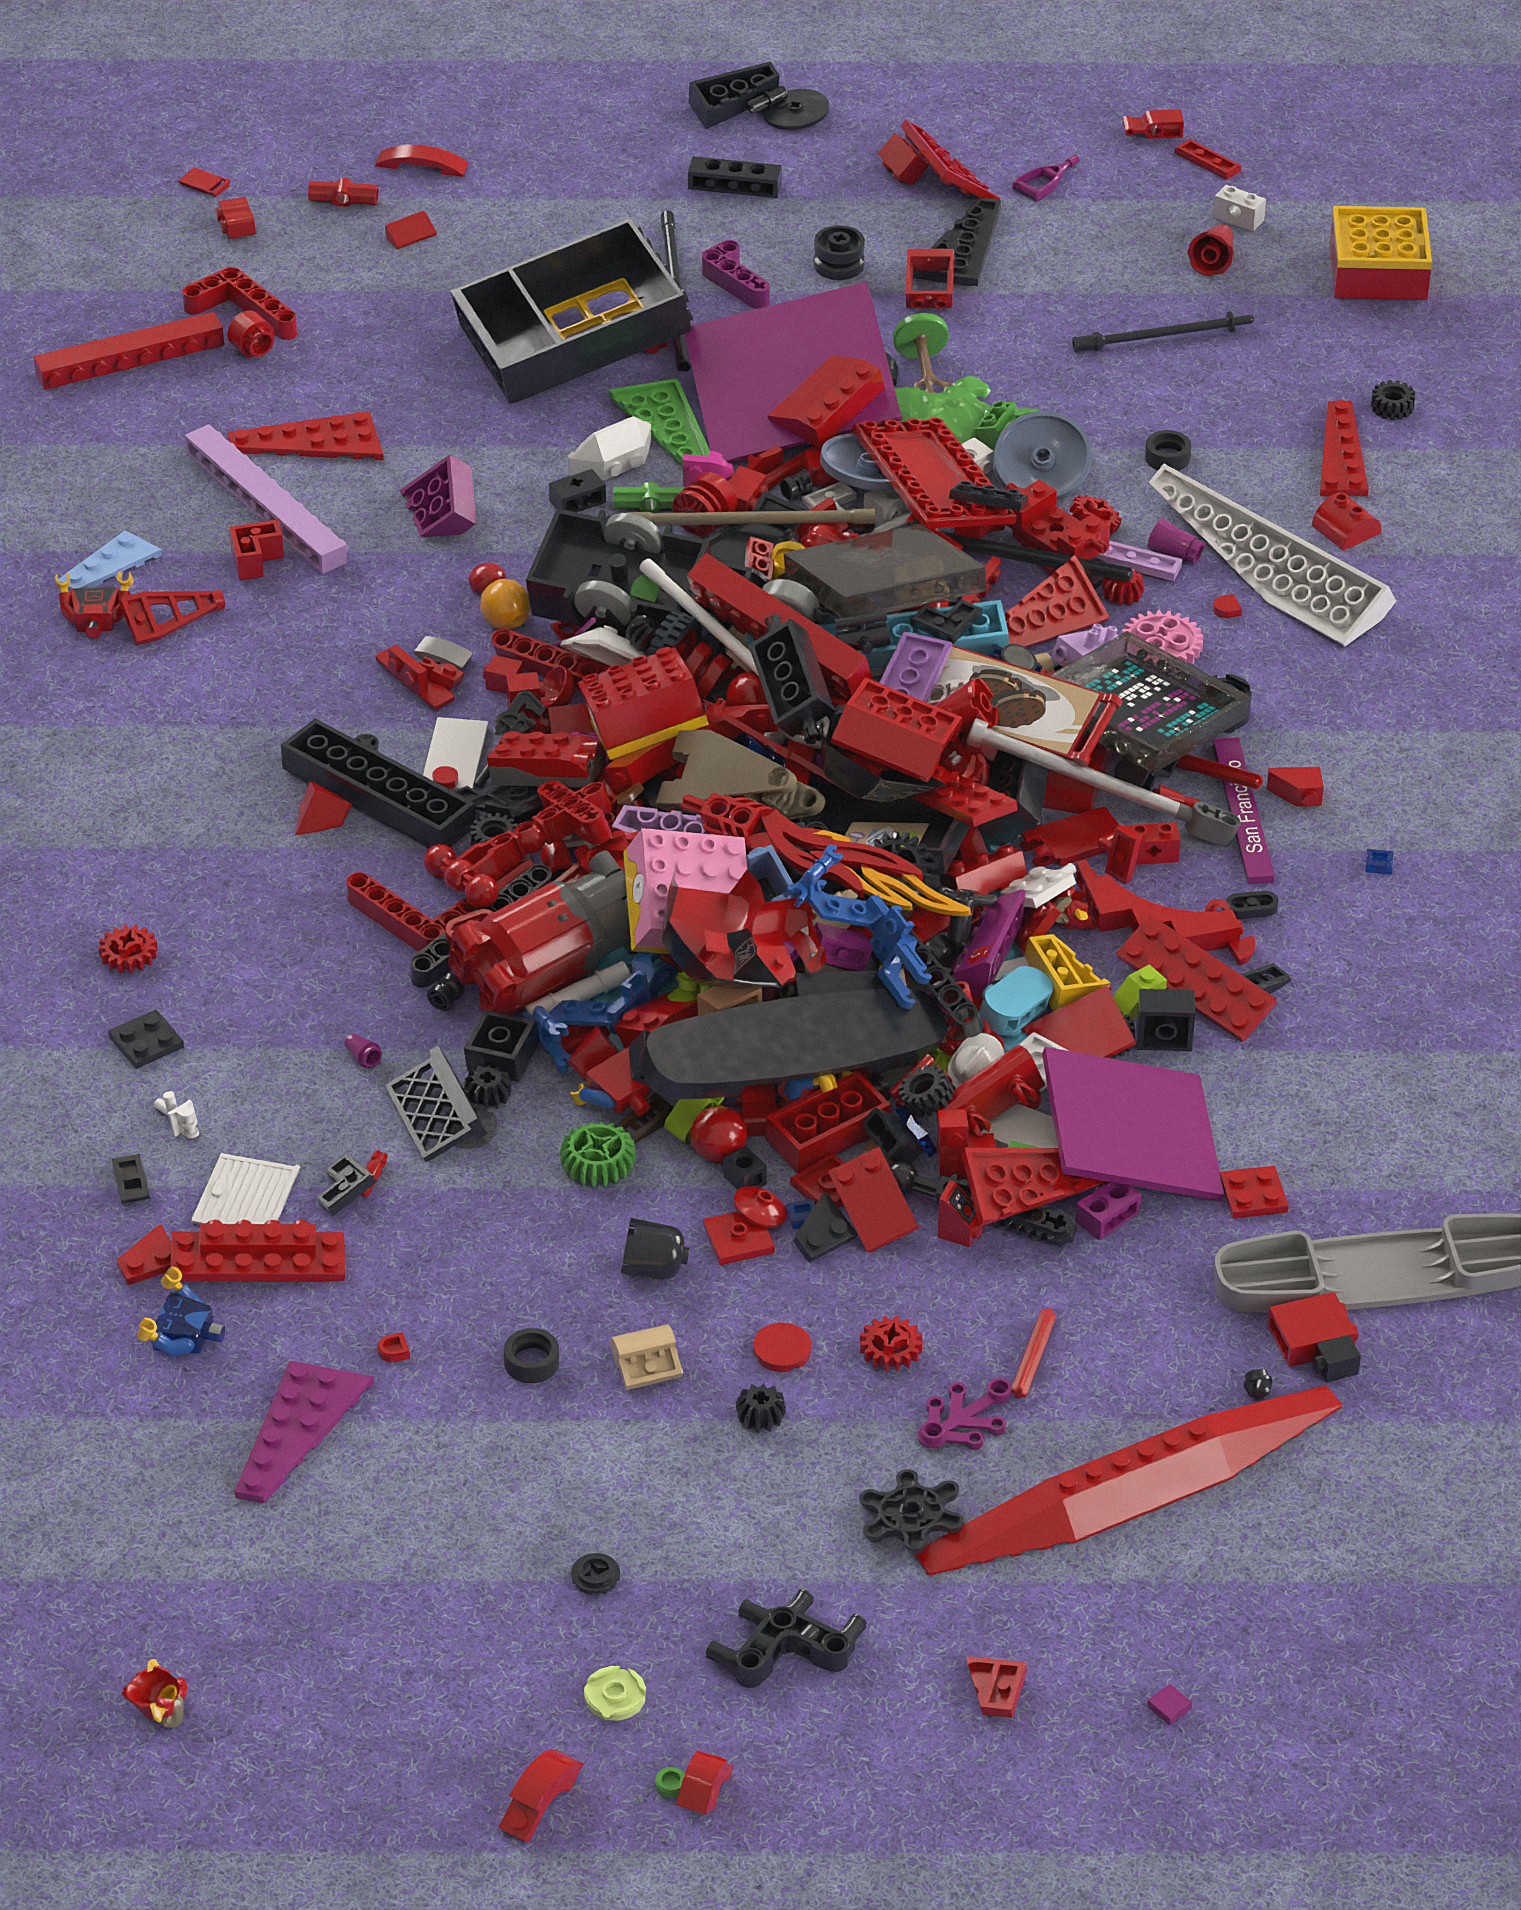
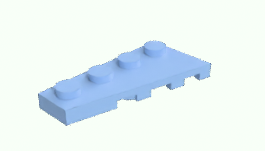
[58,531,162,592]

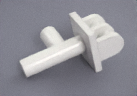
[154,1091,199,1138]

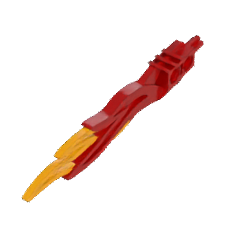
[680,792,971,916]

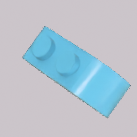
[979,966,1053,1035]

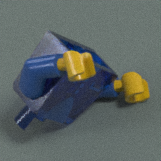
[137,1267,225,1357]

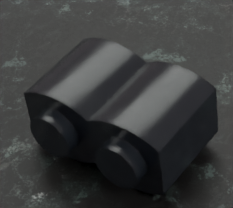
[862,1107,922,1164]

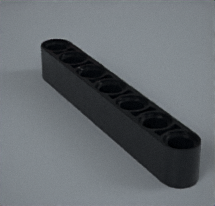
[410,864,552,988]

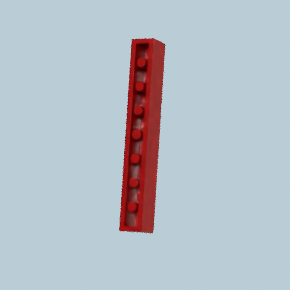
[33,312,225,390]

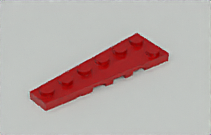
[1320,400,1369,496]

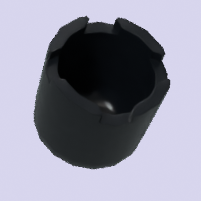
[621,1217,690,1279]

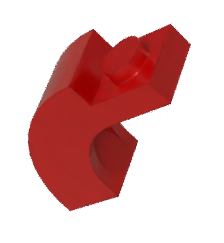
[498,1749,584,1843]

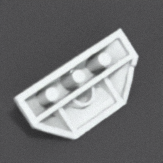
[568,416,651,480]
[560,625,649,666]

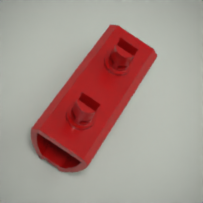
[940,1045,1045,1136]

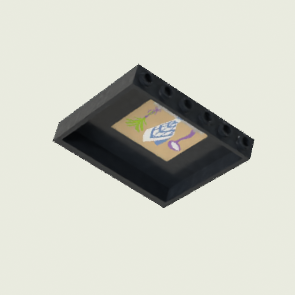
[801,783,971,875]

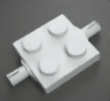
[1001,863,1076,908]

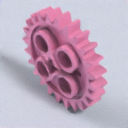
[1121,610,1203,672]

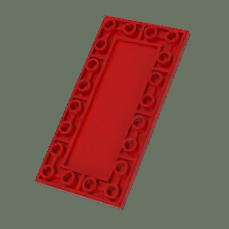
[852,417,1017,529]

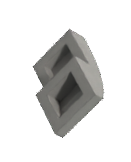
[413,636,473,671]

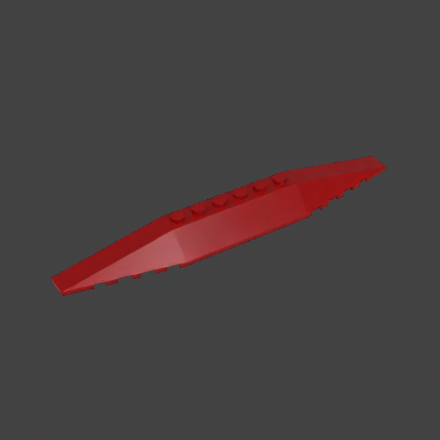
[914,1385,1342,1575]

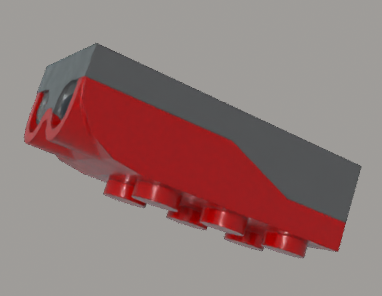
[487,731,607,787]

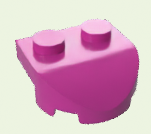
[683,451,734,488]

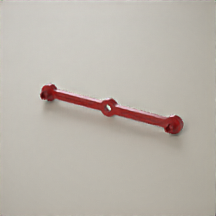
[706,698,860,798]

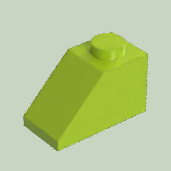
[1113,965,1167,1020]

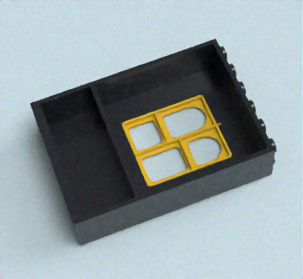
[450,218,693,404]

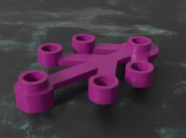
[918,1378,1011,1450]

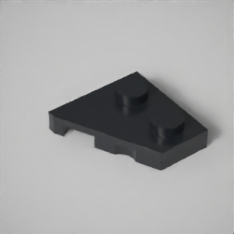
[793,1192,857,1262]

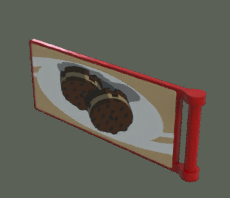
[931,645,1123,767]

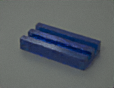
[895,1105,937,1157]

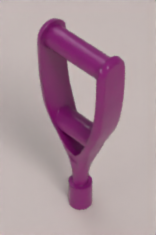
[1012,155,1080,201]

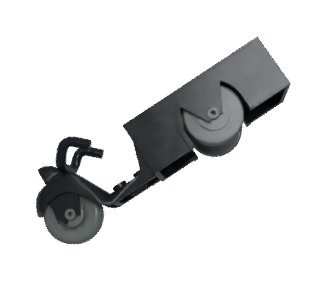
[525,509,821,668]

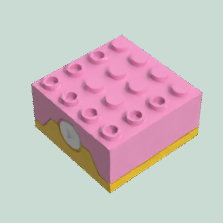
[623,828,747,954]

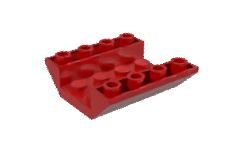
[830,677,964,783]

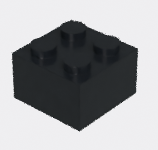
[1136,989,1195,1051]
[463,1010,539,1082]

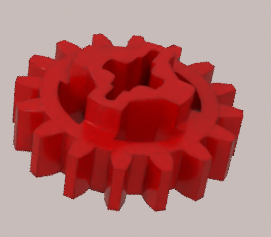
[1069,495,1122,535]
[98,924,158,973]
[860,1315,923,1371]

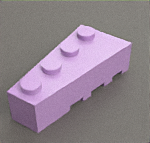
[612,805,715,835]

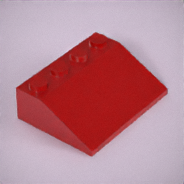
[767,355,885,449]

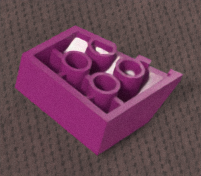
[399,455,476,537]

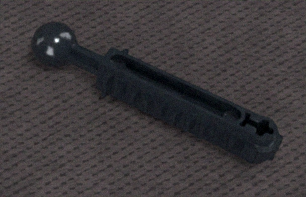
[889,1160,1077,1247]

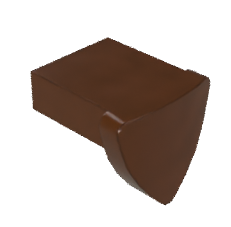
[616,782,644,808]

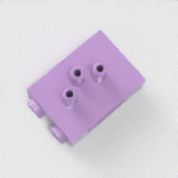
[1051,624,1141,681]

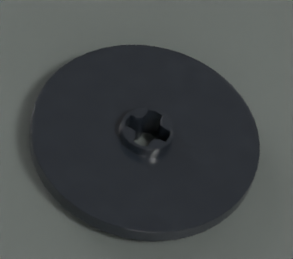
[763,89,829,130]

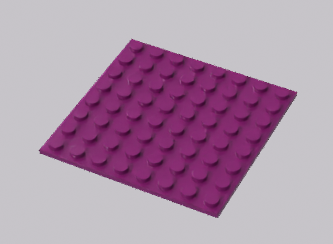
[685,281,902,463]

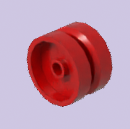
[684,641,733,701]

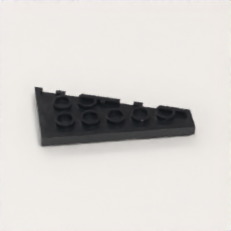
[913,198,1001,286]

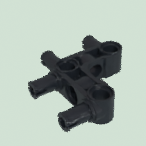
[706,1589,867,1688]

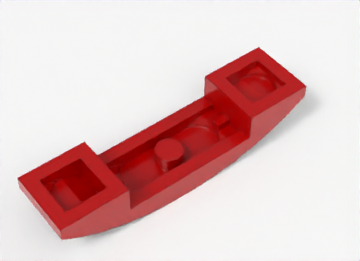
[375,145,468,177]

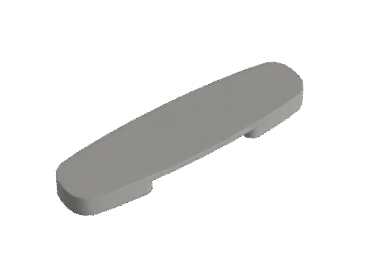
[1213,1213,1521,1313]

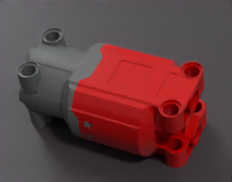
[448,851,639,1016]

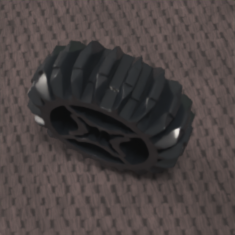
[873,831,934,902]

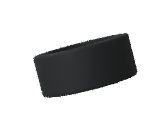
[1145,430,1191,471]
[504,1328,559,1383]

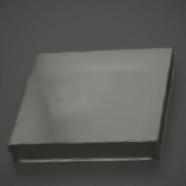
[784,524,987,618]

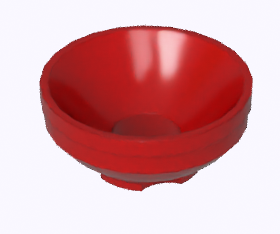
[541,666,576,710]

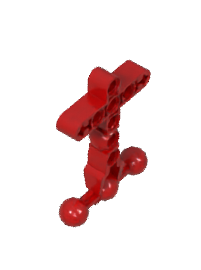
[423,780,612,908]

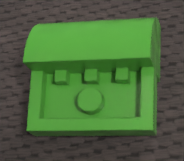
[974,401,1039,449]

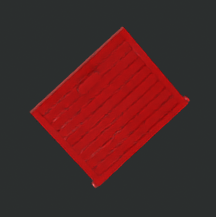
[1022,985,1136,1058]

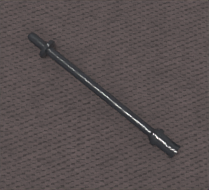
[1072,311,1254,352]

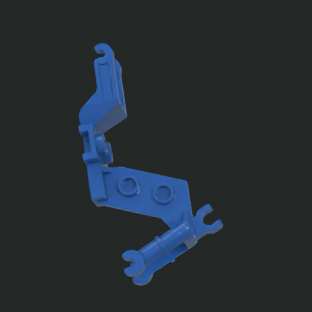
[783,845,932,1009]
[522,952,676,1073]

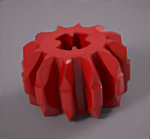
[1102,569,1145,607]

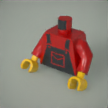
[55,571,134,638]

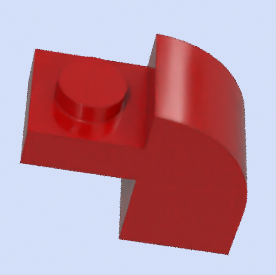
[676,1751,733,1815]

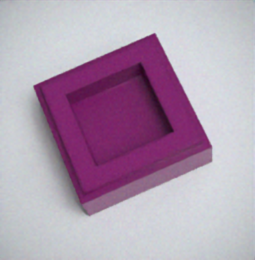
[1147,1684,1192,1725]

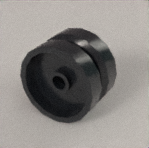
[814,225,865,280]

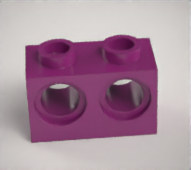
[1076,1182,1141,1240]

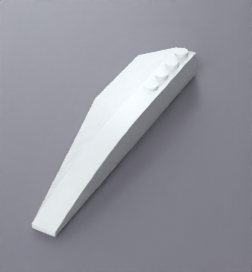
[1149,464,1396,647]

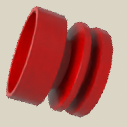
[672,472,738,538]

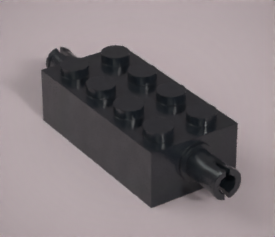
[749,614,835,745]

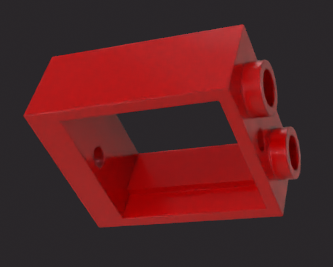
[905,249,954,309]

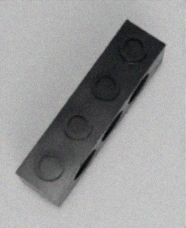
[688,156,782,198]

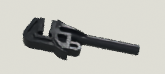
[474,691,546,789]

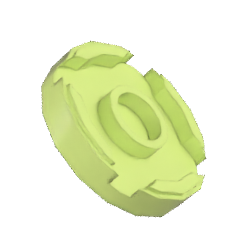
[584,1666,646,1721]

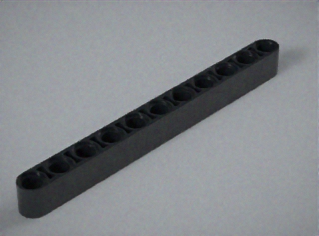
[805,822,983,1038]

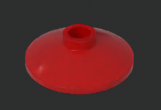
[733,1186,787,1228]

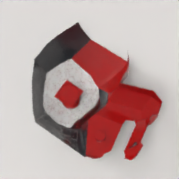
[820,722,981,802]
[662,867,827,988]

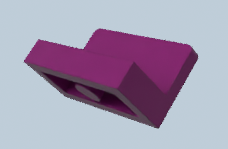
[814,922,873,971]

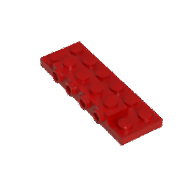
[171,1220,345,1282]

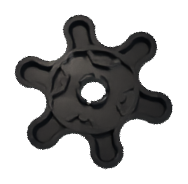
[859,1469,964,1555]

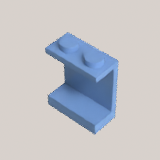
[747,845,793,902]

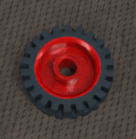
[648,611,702,662]

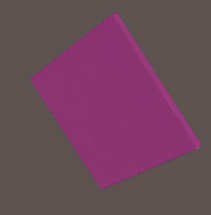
[1042,1047,1224,1201]

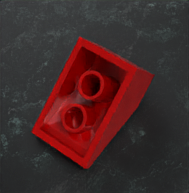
[828,1147,919,1253]

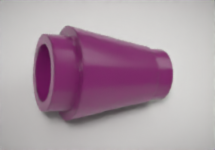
[344,1034,382,1068]

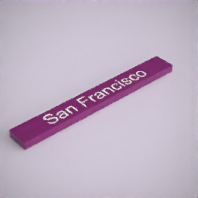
[1213,737,1275,884]

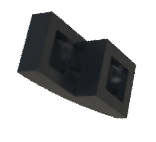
[112,1154,150,1204]

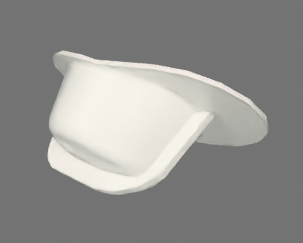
[948,1033,1004,1088]

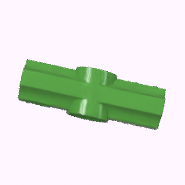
[613,482,684,513]

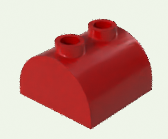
[1312,493,1381,551]

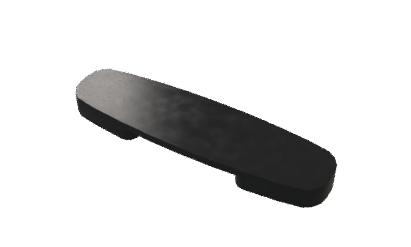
[639,988,947,1099]

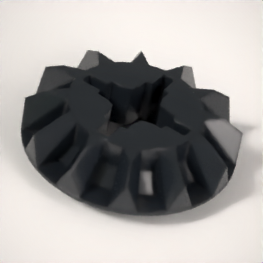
[571,1553,620,1596]

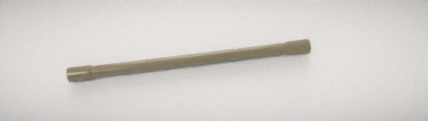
[628,509,876,526]

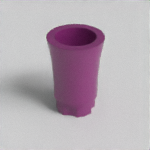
[1147,518,1205,564]

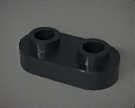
[1226,891,1279,919]

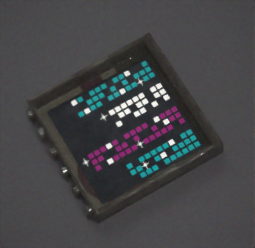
[1049,631,1250,773]

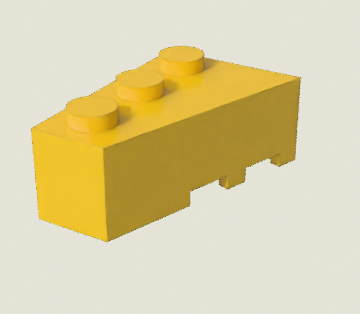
[1024,934,1111,1012]

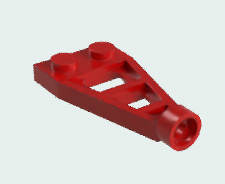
[119,590,225,646]

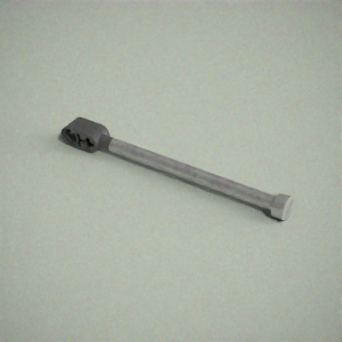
[966,718,1241,847]

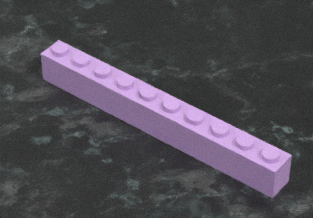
[185,424,348,574]

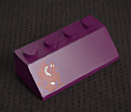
[952,889,1026,999]

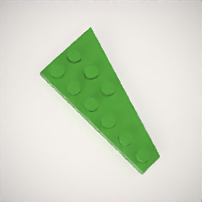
[608,378,710,466]

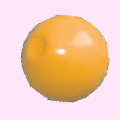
[480,579,531,630]

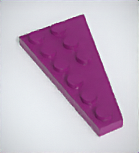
[235,1361,374,1503]

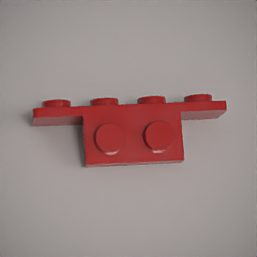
[375,644,455,710]

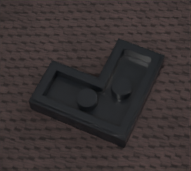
[910,599,982,645]
[316,1153,377,1216]

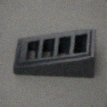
[1240,963,1292,994]

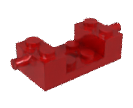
[1005,479,1110,560]

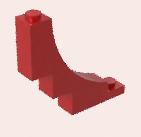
[606,704,781,791]
[1075,859,1243,952]

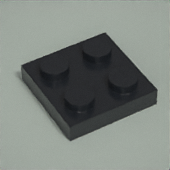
[108,1009,184,1069]

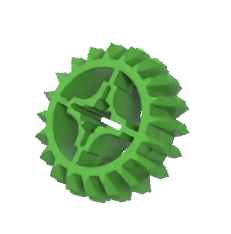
[560,1121,636,1188]

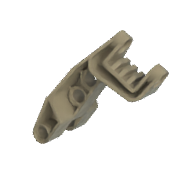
[655,730,825,820]

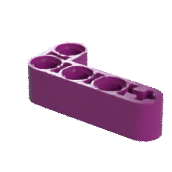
[702,240,770,309]

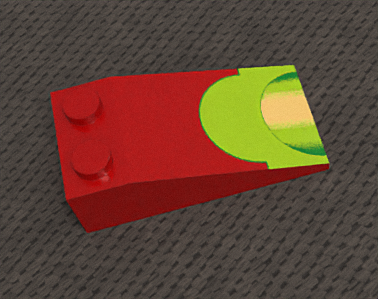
[614,986,701,1049]

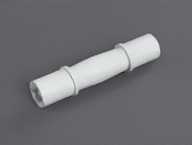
[524,961,631,1015]

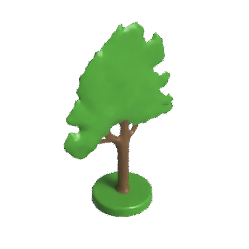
[892,313,991,444]

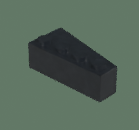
[688,61,780,129]

